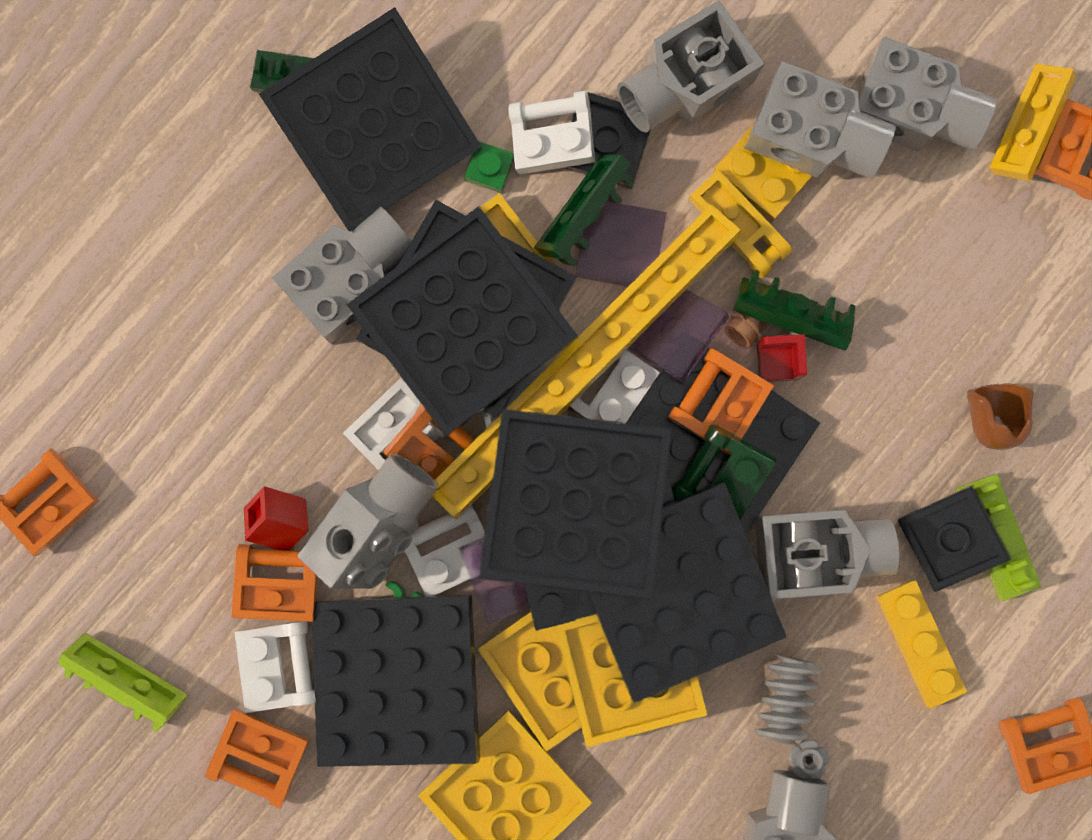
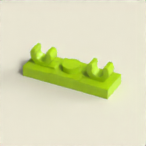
[956,474,1041,601]
[58,633,188,732]

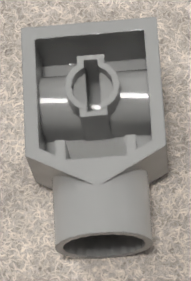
[617,0,765,132]
[858,37,997,151]
[744,61,896,179]
[272,207,412,345]
[297,453,439,589]
[755,510,899,599]
[743,770,838,840]

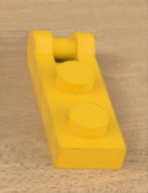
[688,169,792,278]

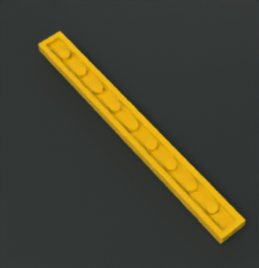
[433,204,741,520]

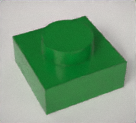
[465,141,514,194]

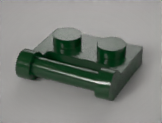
[672,424,776,519]

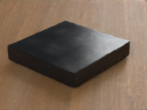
[563,90,651,189]
[897,484,1012,592]

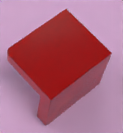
[756,334,807,382]
[243,486,309,551]

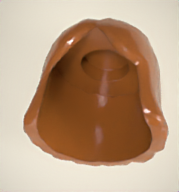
[967,383,1034,450]

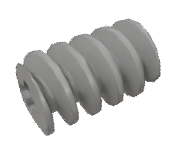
[754,654,822,745]

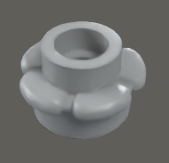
[788,739,829,780]

